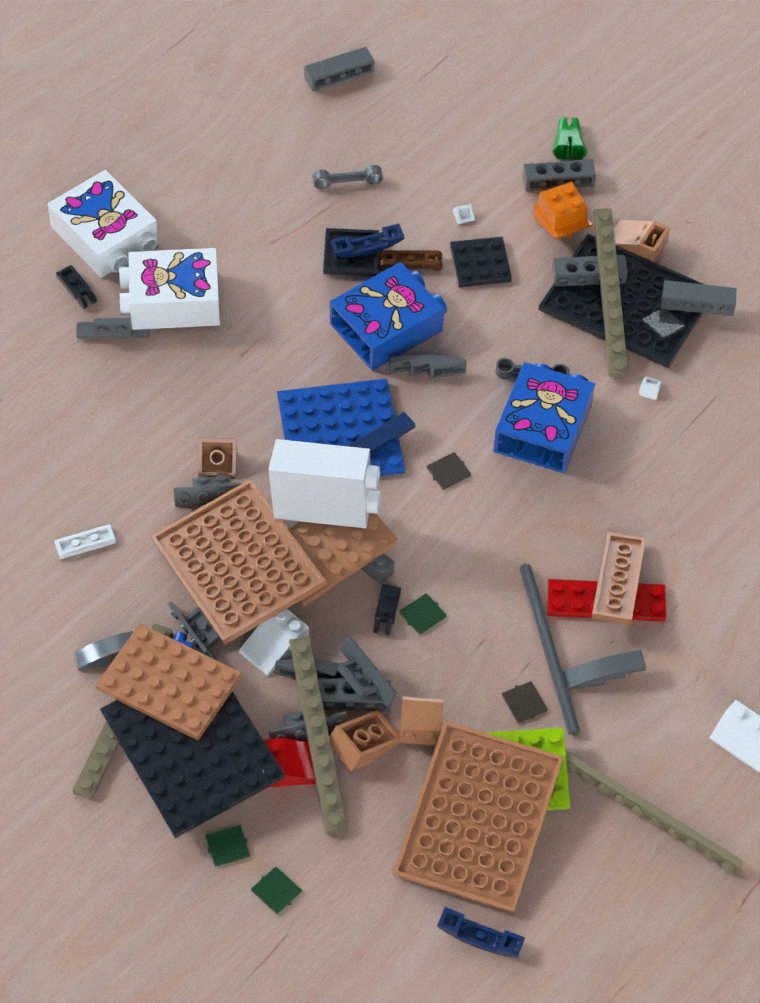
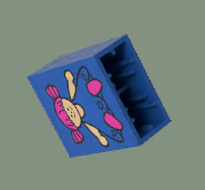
[330,262,447,371]
[493,362,595,474]

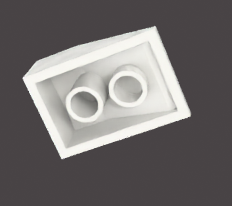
[239,609,309,676]

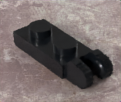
[56,265,97,309]
[373,584,401,635]

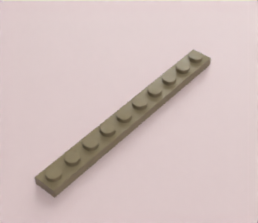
[593,208,628,377]
[73,623,173,800]
[289,637,347,834]
[566,751,743,874]

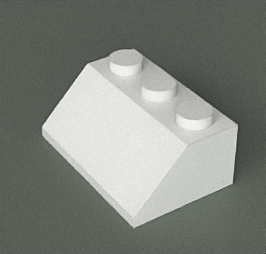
[709,700,760,773]

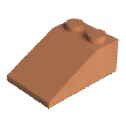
[329,709,400,772]

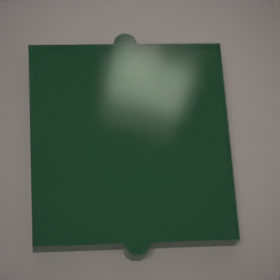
[399,593,447,635]
[205,825,250,867]
[251,866,302,914]

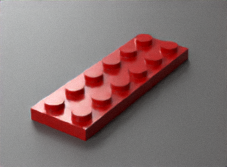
[547,579,666,622]

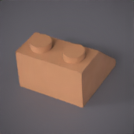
[399,697,443,745]

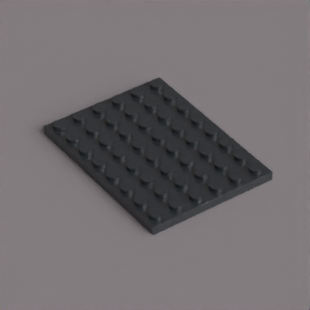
[538,234,705,368]
[100,651,285,839]

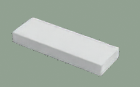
[54,524,116,559]

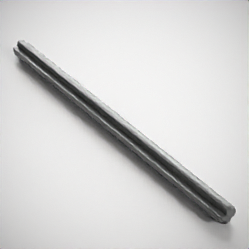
[519,563,580,735]

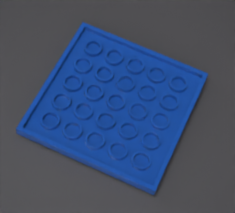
[277,378,405,476]

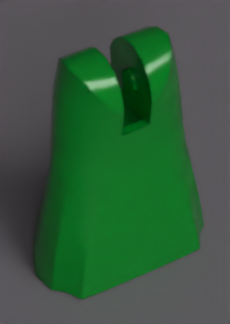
[552,117,587,160]

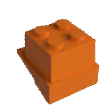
[533,182,593,239]

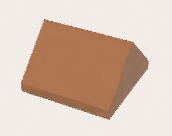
[198,438,238,477]

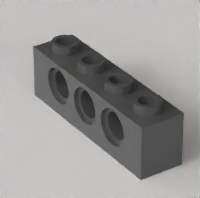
[523,159,596,191]
[552,255,628,286]
[317,677,391,711]

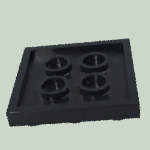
[323,228,379,276]
[450,236,512,287]

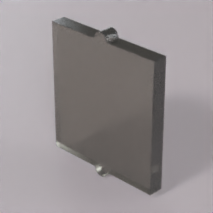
[642,308,686,340]
[426,452,471,490]
[502,681,547,723]

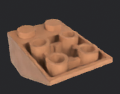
[614,220,670,262]

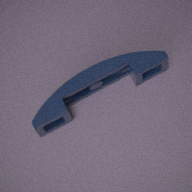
[331,223,405,257]
[437,907,525,958]

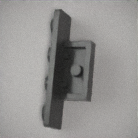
[76,318,150,339]
[174,475,243,507]
[168,601,220,661]
[337,636,397,707]
[268,708,349,742]

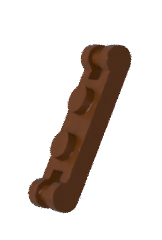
[378,250,443,271]

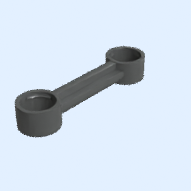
[313,165,383,189]
[495,358,570,379]

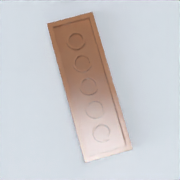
[592,532,646,625]

